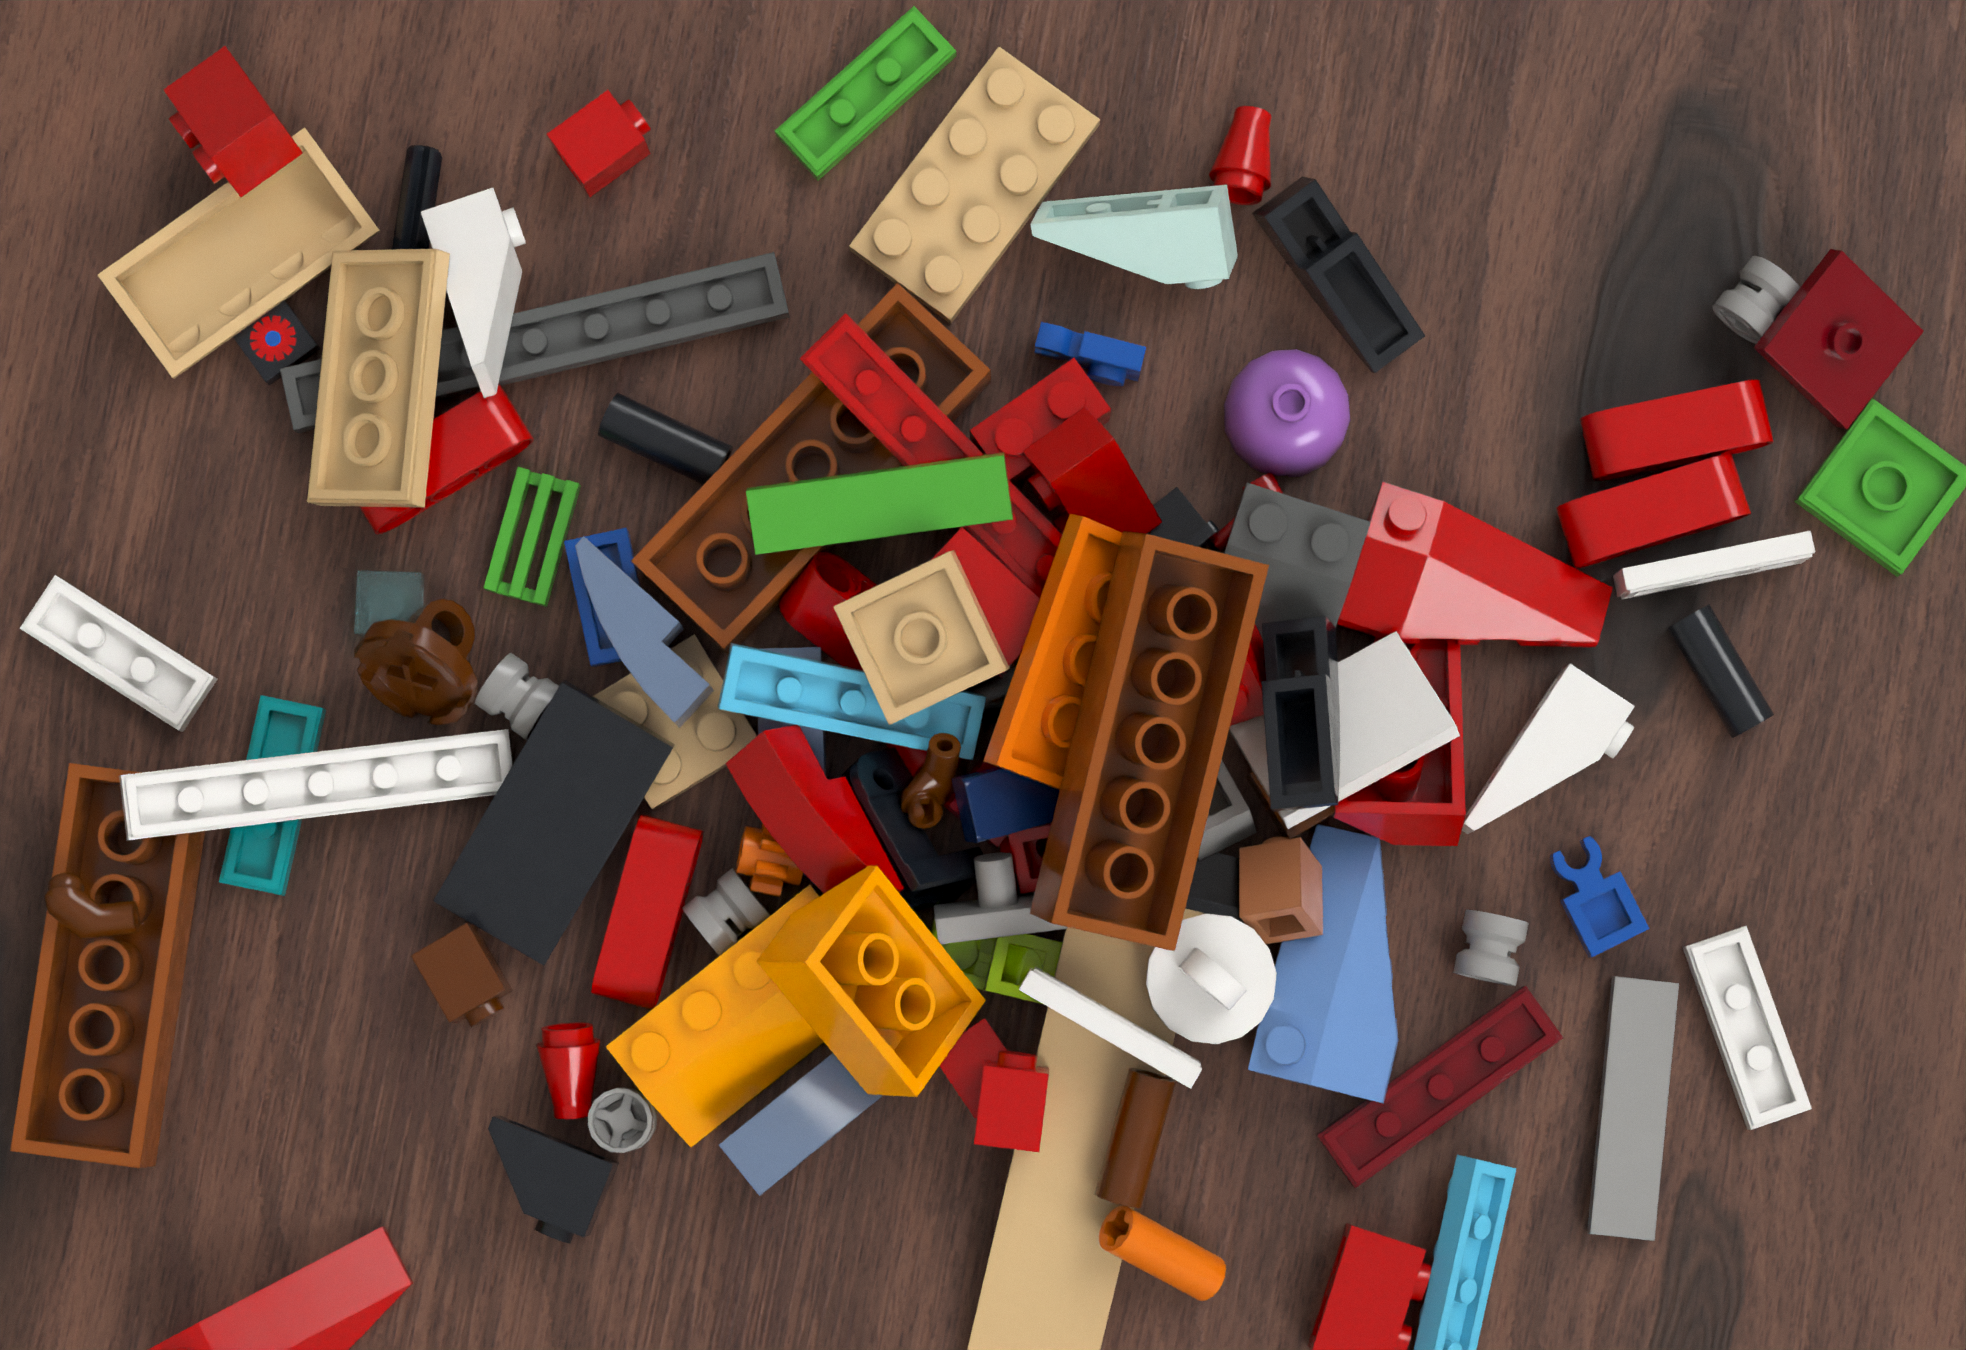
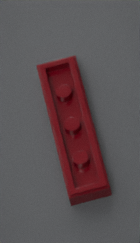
[1316,986,1563,1188]

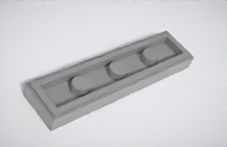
[1587,976,1679,1241]

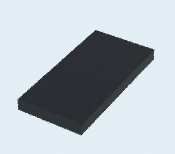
[433,680,675,965]

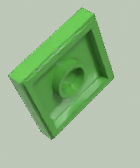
[1794,398,1966,577]

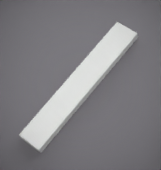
[119,729,513,840]

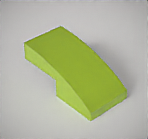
[931,915,1063,1005]

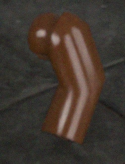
[901,733,961,829]

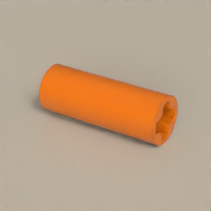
[1099,1205,1226,1301]

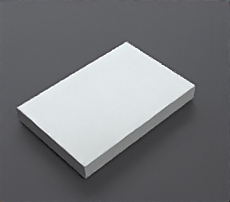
[1229,631,1460,829]

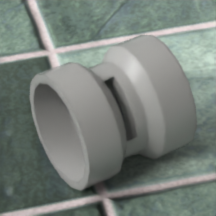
[1712,256,1800,344]
[475,653,559,740]
[682,868,771,956]
[1453,910,1529,986]
[588,1088,657,1153]

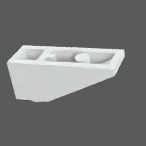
[421,188,526,398]
[1462,664,1635,834]

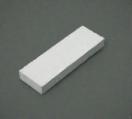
[1613,531,1815,599]
[20,575,218,732]
[1682,926,1812,1130]
[1019,967,1202,1089]

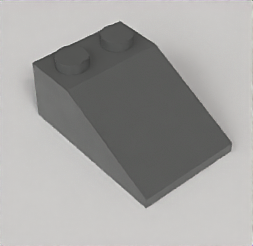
[1224,483,1370,639]

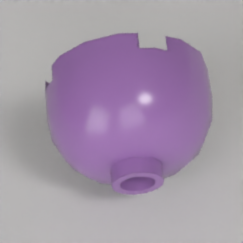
[1224,349,1350,477]

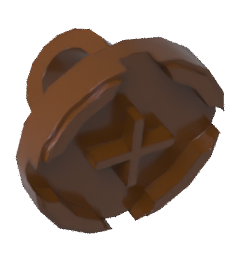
[354,599,478,725]

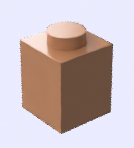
[1239,837,1323,944]

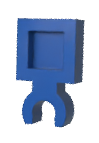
[1034,322,1146,387]
[1550,836,1649,958]

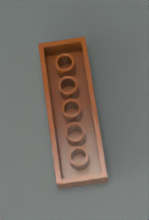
[631,283,991,655]
[1030,531,1269,951]
[10,763,205,1168]

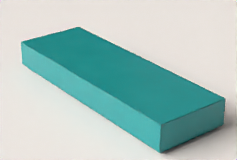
[219,695,326,896]

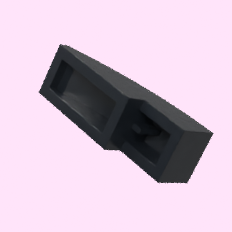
[1252,176,1425,373]
[1261,616,1340,812]

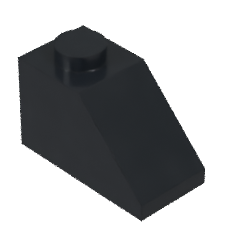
[488,1115,619,1244]

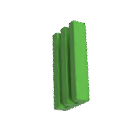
[484,467,581,607]

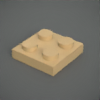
[833,550,1010,725]
[593,634,757,811]

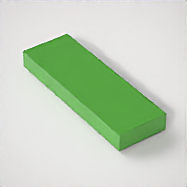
[775,6,957,181]

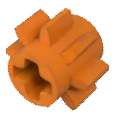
[735,823,803,897]

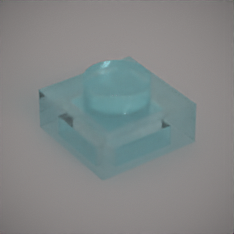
[354,570,424,636]

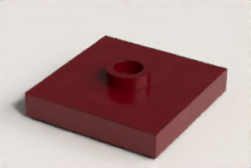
[1753,249,1924,429]

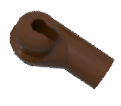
[44,873,140,938]

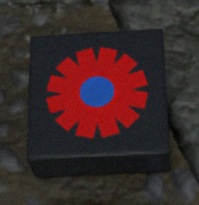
[233,300,321,386]

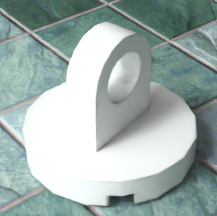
[1146,914,1277,1044]

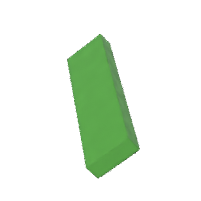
[746,453,1013,555]

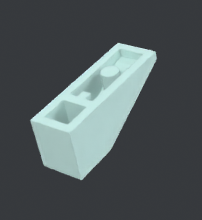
[1030,185,1238,289]

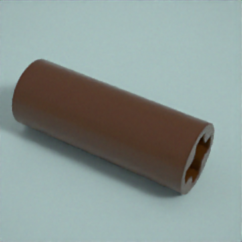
[1094,1068,1176,1208]

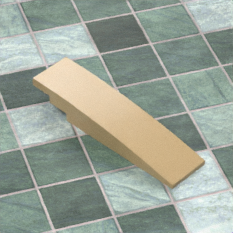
[967,909,1203,1350]

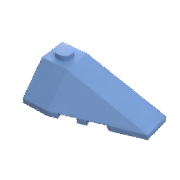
[1248,824,1399,1104]

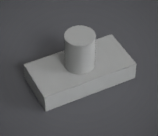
[934,852,1067,944]

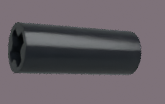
[598,393,733,485]
[1668,604,1774,738]

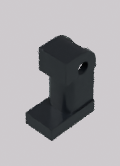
[838,747,984,911]

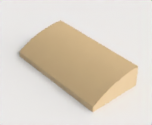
[98,127,381,379]

